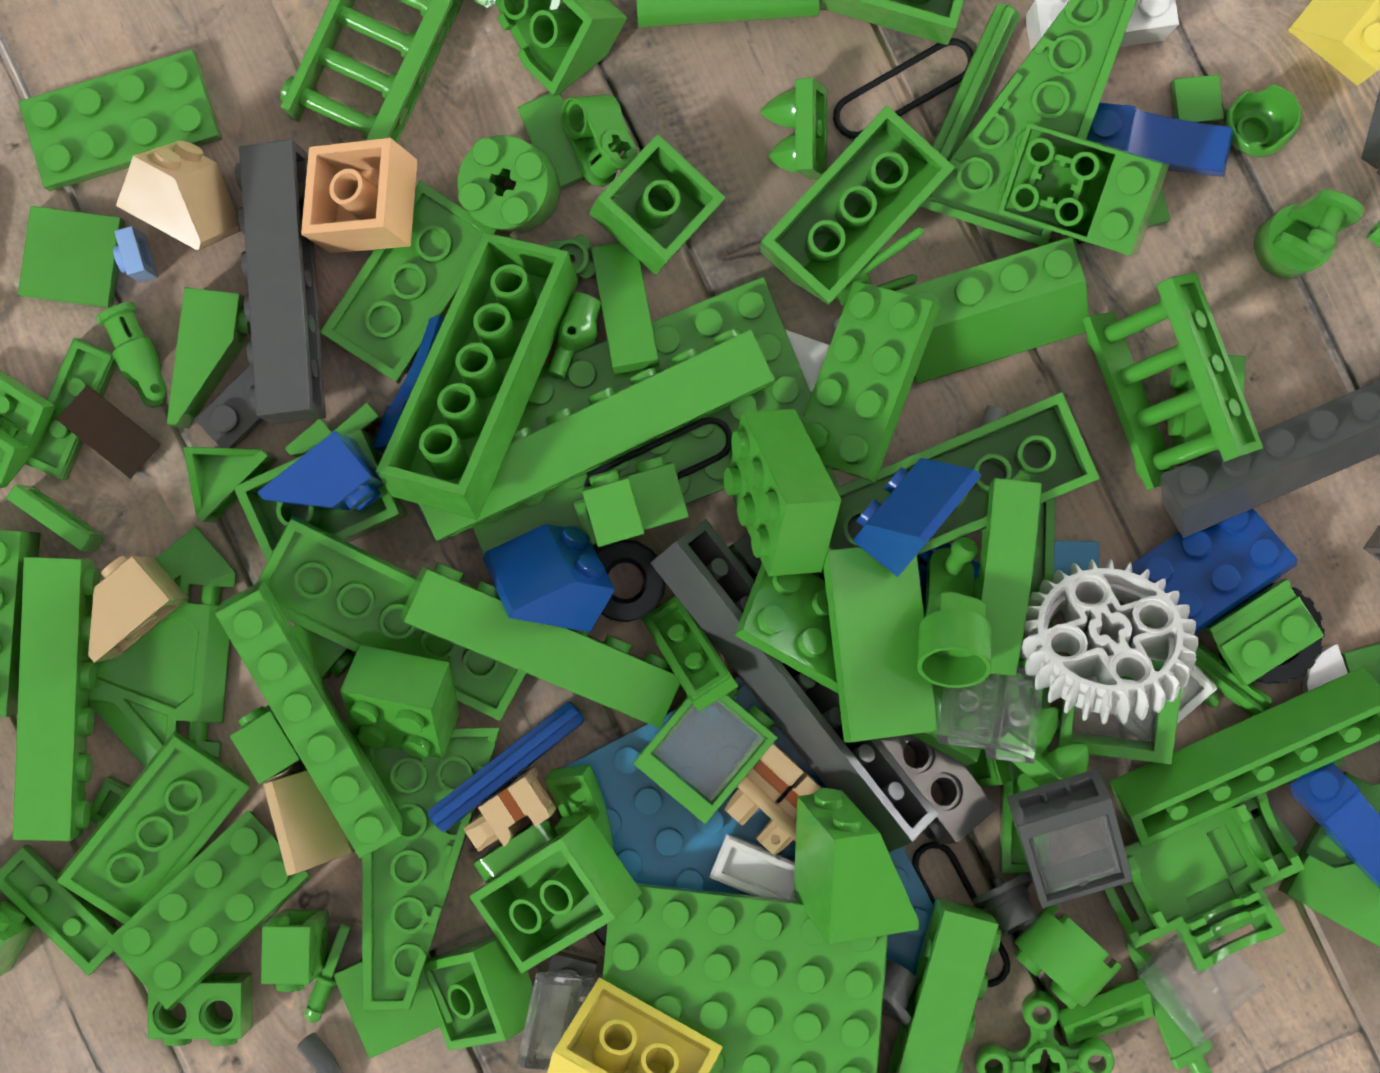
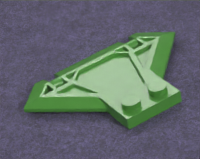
[88,526,237,767]

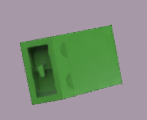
[998,122,1170,256]

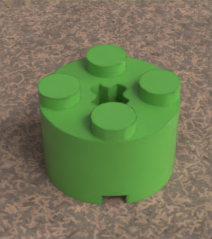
[458,135,561,233]
[1014,905,1122,1010]

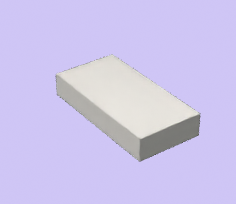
[709,833,796,901]

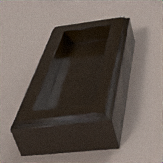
[56,385,161,479]

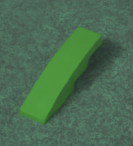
[973,478,1042,676]

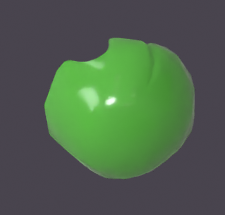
[1225,84,1302,158]

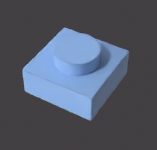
[113,226,158,283]

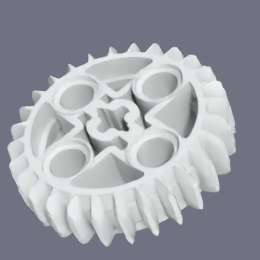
[1020,559,1198,725]

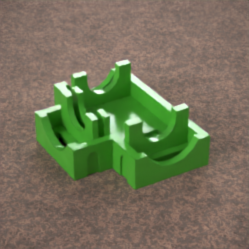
[1103,793,1305,972]

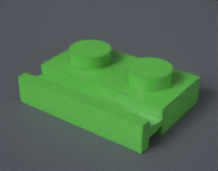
[1205,579,1324,686]

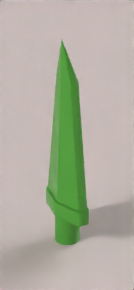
[1124,939,1213,1073]

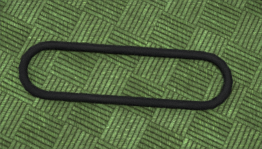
[833,38,973,138]
[584,417,732,487]
[912,842,1010,988]

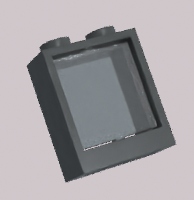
[1006,768,1133,908]

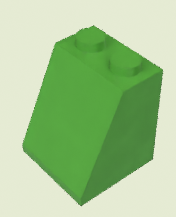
[794,788,919,945]

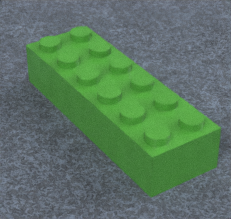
[376,232,579,520]
[828,392,1100,555]

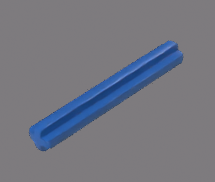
[428,702,584,832]

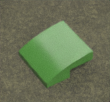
[0,370,56,488]

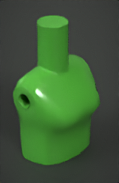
[547,292,602,380]

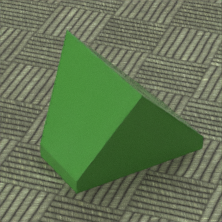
[183,447,278,523]

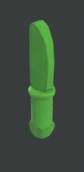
[304,923,351,1023]

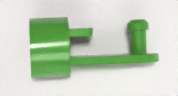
[1254,189,1365,279]
[917,536,992,688]

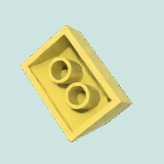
[1288,0,1380,86]
[547,977,723,1073]

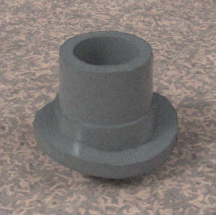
[972,872,1038,936]
[882,960,919,1026]

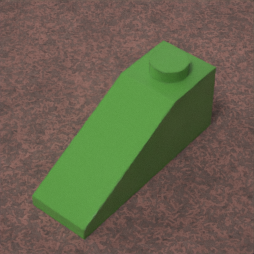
[167,287,251,429]

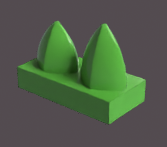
[760,77,828,180]
[993,707,1089,786]

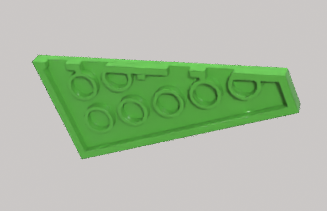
[920,0,1137,246]
[362,727,502,1011]

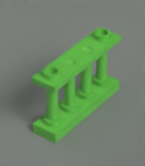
[280,0,463,143]
[1082,273,1263,490]

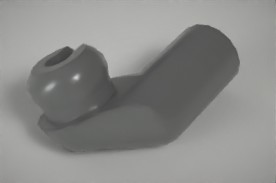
[297,1033,343,1073]

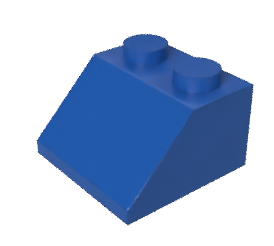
[258,431,384,512]
[853,458,982,577]
[482,524,615,632]

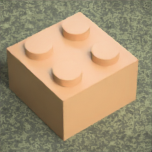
[301,138,418,254]

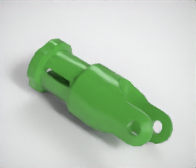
[96,302,167,408]

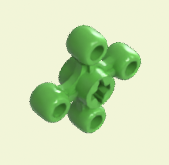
[974,990,1115,1073]

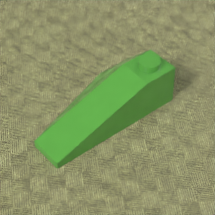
[495,0,627,95]

